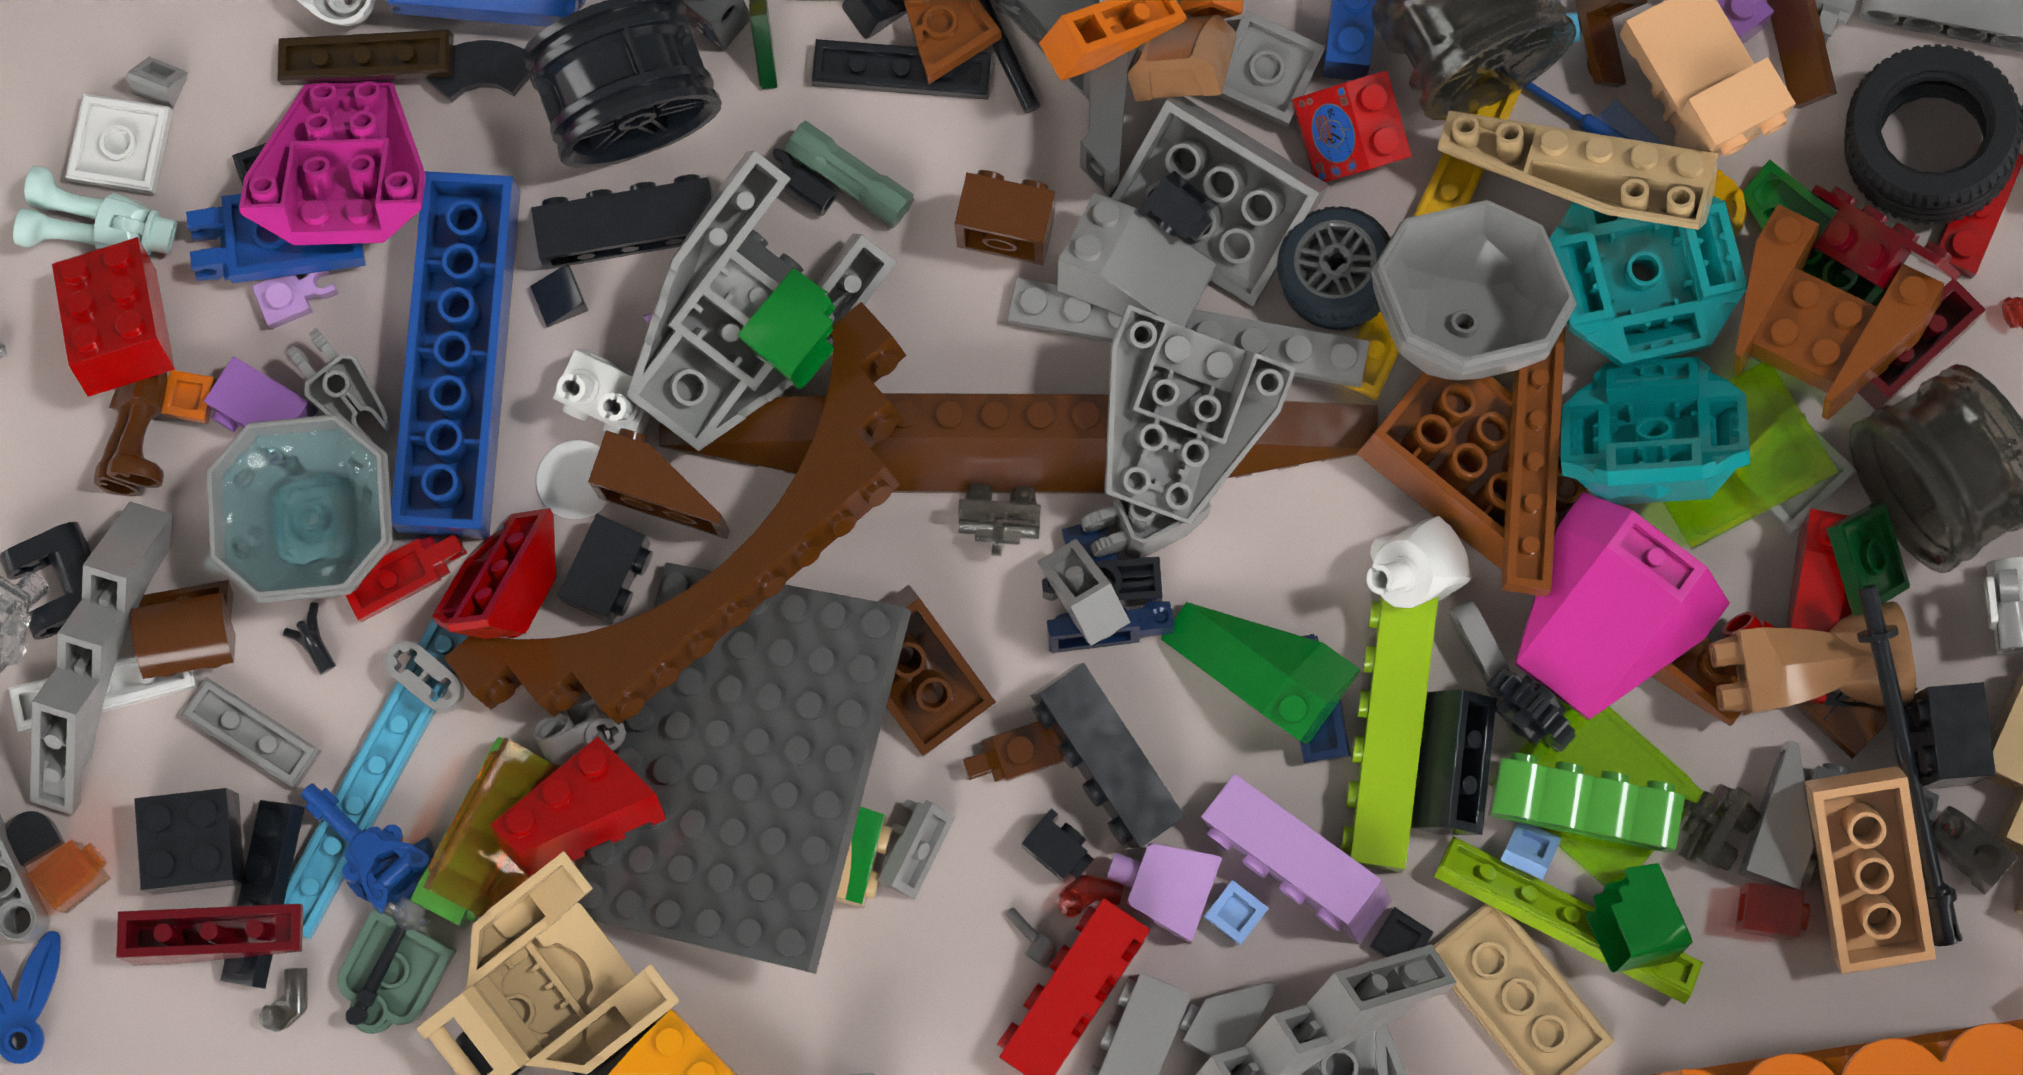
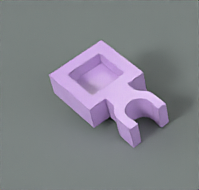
[252,271,339,329]

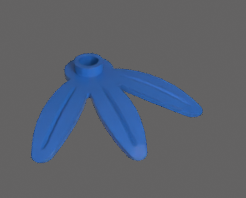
[0,931,61,1064]

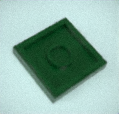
[1827,501,1910,616]

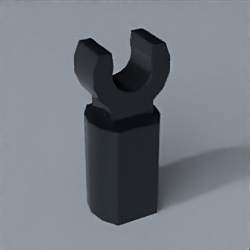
[772,148,838,216]

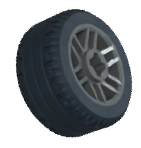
[1277,206,1391,330]

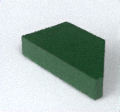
[749,0,778,89]

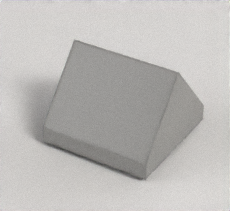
[127,57,188,109]

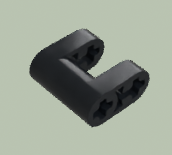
[0,522,91,640]

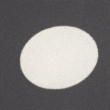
[536,440,609,519]

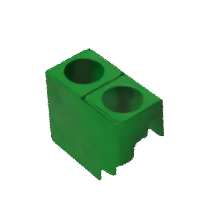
[737,268,835,389]
[1585,863,1693,973]

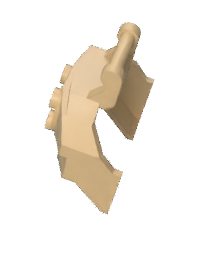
[416,851,680,1075]

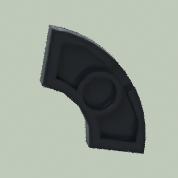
[423,40,531,102]

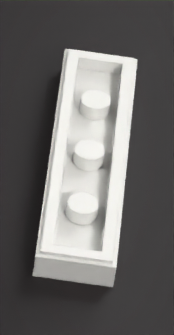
[8,655,199,734]

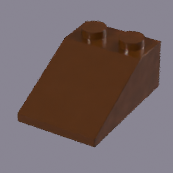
[588,428,730,539]
[884,584,996,756]

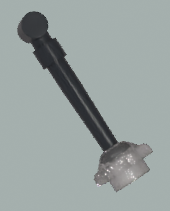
[346,897,430,1025]

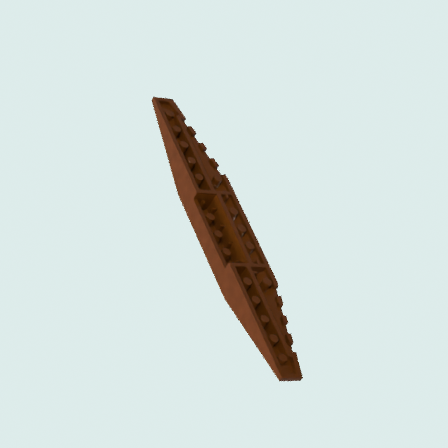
[659,393,1378,494]

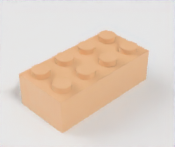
[1805,766,1936,974]

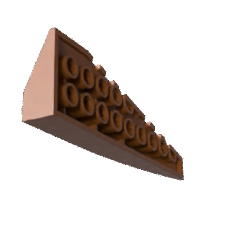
[1357,372,1742,726]

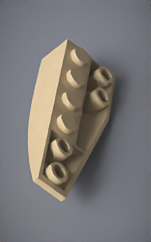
[1438,110,1718,230]

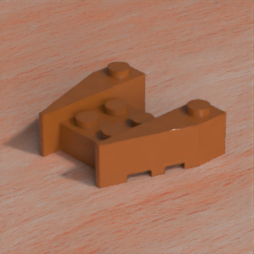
[1733,204,1945,420]

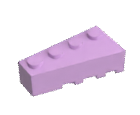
[1201,773,1392,944]

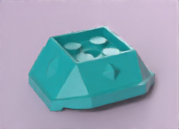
[1549,196,1748,368]
[1561,357,1750,505]

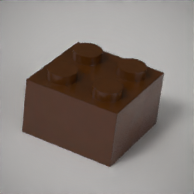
[954,170,1055,266]

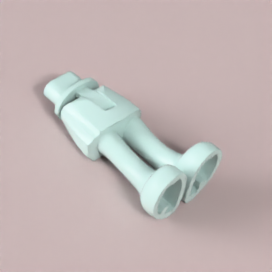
[13,166,177,256]

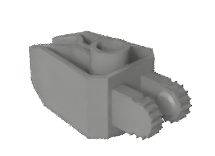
[286,328,392,440]
[1080,497,1211,558]

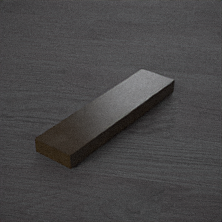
[277,30,454,85]

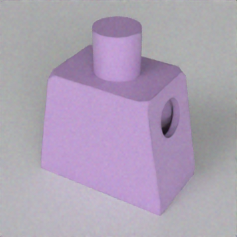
[1106,843,1222,944]

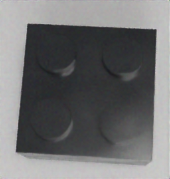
[1904,682,1996,789]
[134,788,244,895]

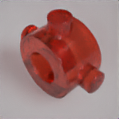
[2002,297,2023,329]

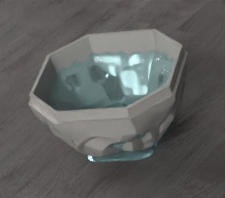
[206,414,393,603]

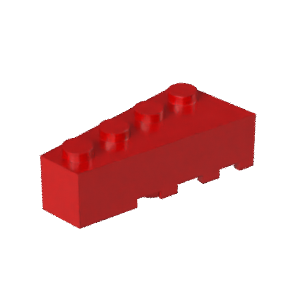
[997,898,1151,1075]

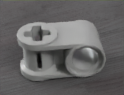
[532,696,626,772]

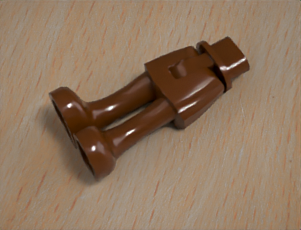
[94,373,167,496]

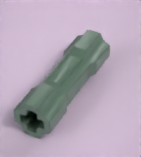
[784,121,914,228]

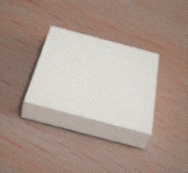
[65,94,173,195]

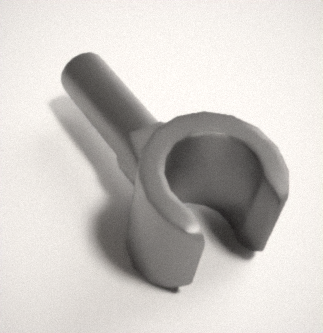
[1006,907,1057,968]

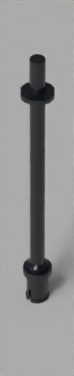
[1857,584,1963,947]

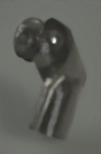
[259,968,308,1032]

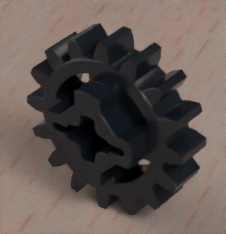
[1486,668,1576,753]

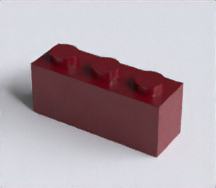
[1858,279,1986,412]

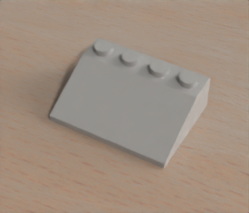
[1111,96,1330,306]

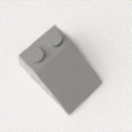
[1057,193,1216,327]

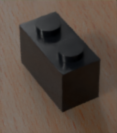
[557,514,653,624]

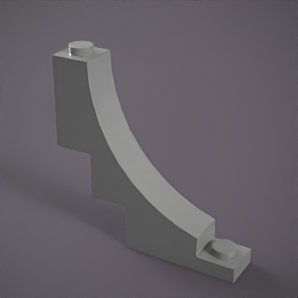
[30,502,172,815]
[1195,944,1457,1075]

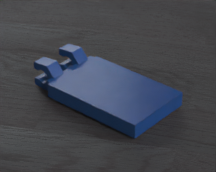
[186,194,366,284]

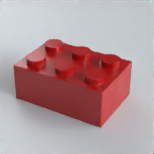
[52,237,175,397]

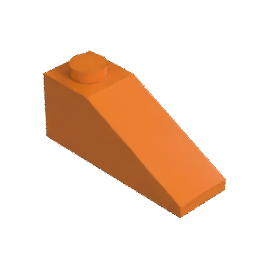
[1039,0,1187,81]

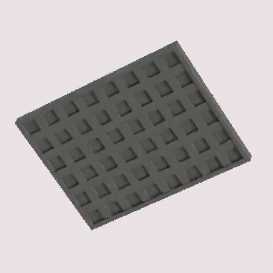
[577,562,911,974]

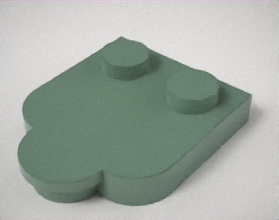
[337,907,457,1034]

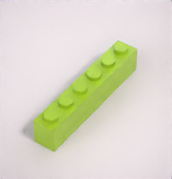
[1340,595,1439,873]

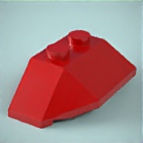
[432,508,556,639]

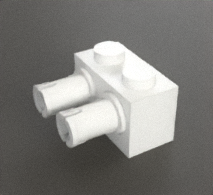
[553,349,652,435]

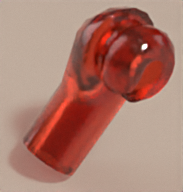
[1057,874,1124,918]

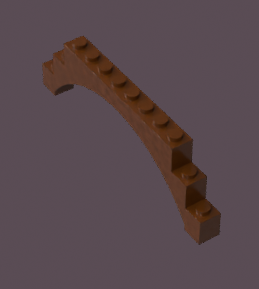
[444,302,907,725]

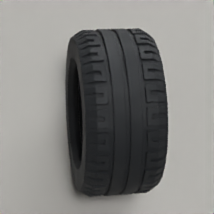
[1844,44,2023,225]

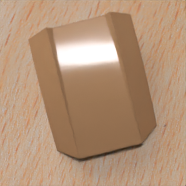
[1127,14,1236,101]

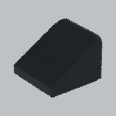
[842,0,907,39]
[530,264,589,328]

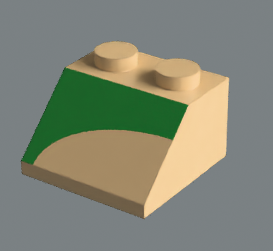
[835,806,893,908]

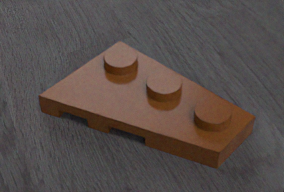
[903,0,1002,84]

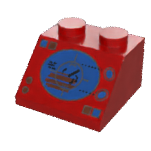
[1291,70,1412,182]

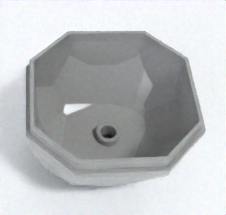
[1371,200,1577,380]

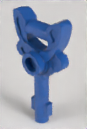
[300,783,432,914]

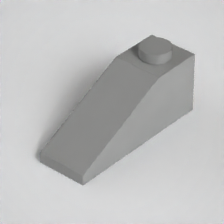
[1738,740,1816,893]

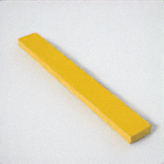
[1343,67,1524,401]

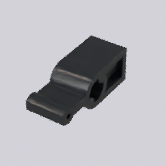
[1042,557,1163,607]

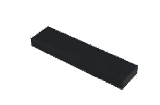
[812,39,992,100]

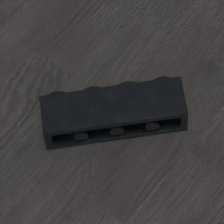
[531,174,713,270]
[1030,663,1185,848]

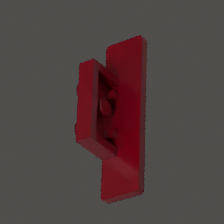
[1811,184,1961,291]

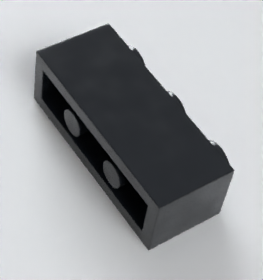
[1411,689,1497,836]

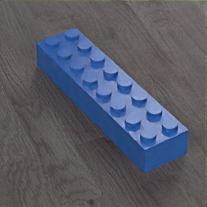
[391,171,521,539]

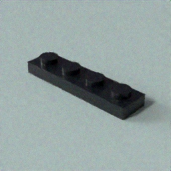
[220,800,305,989]

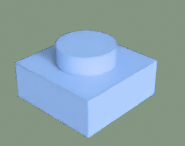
[1500,823,1562,880]
[1203,880,1269,946]

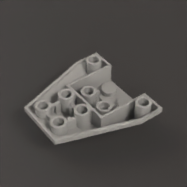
[1104,304,1297,525]

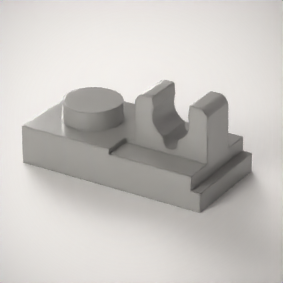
[878,800,955,900]

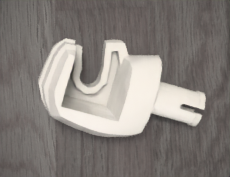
[1367,516,1472,608]

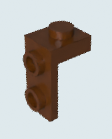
[1575,0,1648,88]

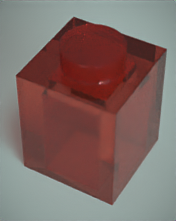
[1735,882,1810,940]

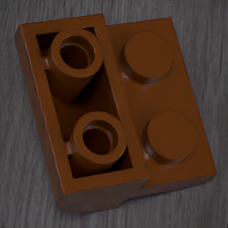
[131,580,236,679]

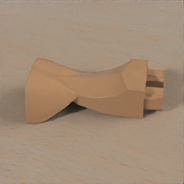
[1709,601,1916,716]

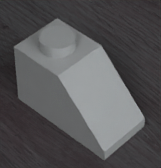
[1037,539,1130,646]
[1179,982,1278,1058]

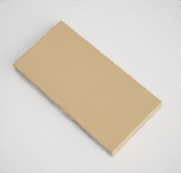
[1433,903,1615,1075]

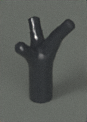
[283,602,336,675]

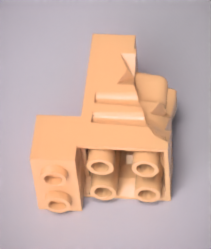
[1619,0,1796,158]

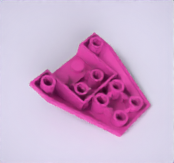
[239,81,426,245]
[1514,492,1730,720]

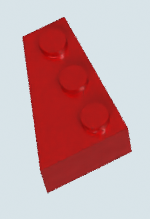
[490,736,667,878]

